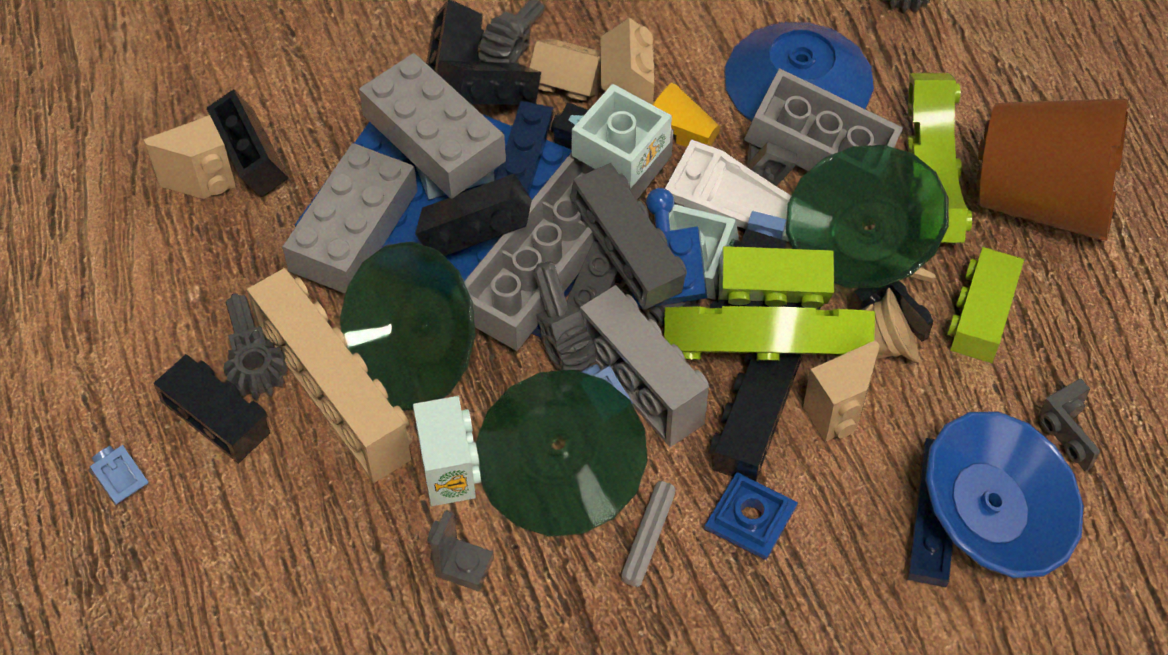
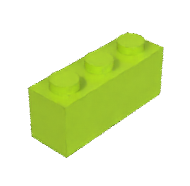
[719,246,834,308]
[947,247,1024,363]

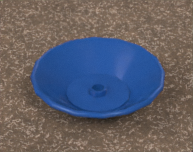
[725,22,874,121]
[925,412,1084,578]

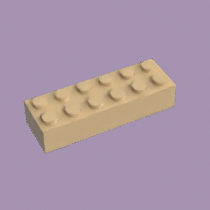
[247,268,412,484]

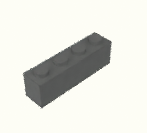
[571,163,687,310]

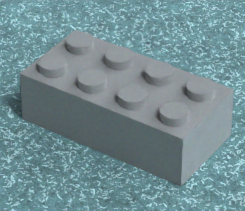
[359,53,506,199]
[744,68,903,200]
[282,143,417,296]
[580,285,709,447]

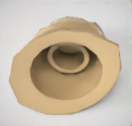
[861,288,919,363]

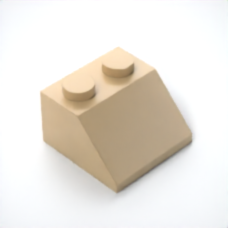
[600,18,654,105]
[530,39,601,100]
[144,115,236,199]
[803,340,880,442]

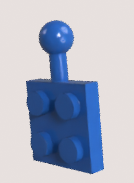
[632,188,708,309]

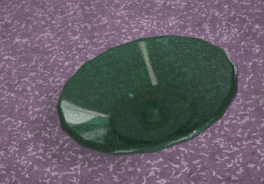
[786,145,949,289]
[340,241,476,411]
[476,370,648,537]

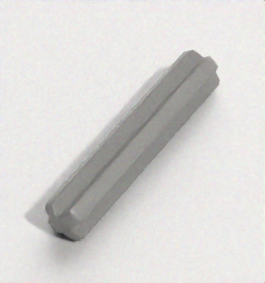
[621,481,676,587]

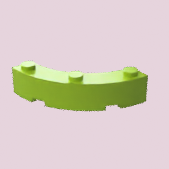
[907,73,972,243]
[664,306,875,360]

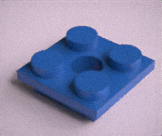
[704,472,798,560]

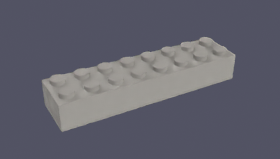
[455,129,674,351]

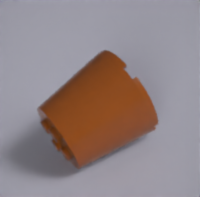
[976,99,1129,241]

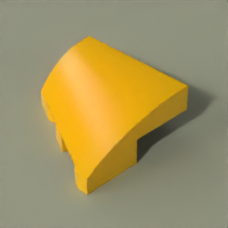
[653,83,720,148]

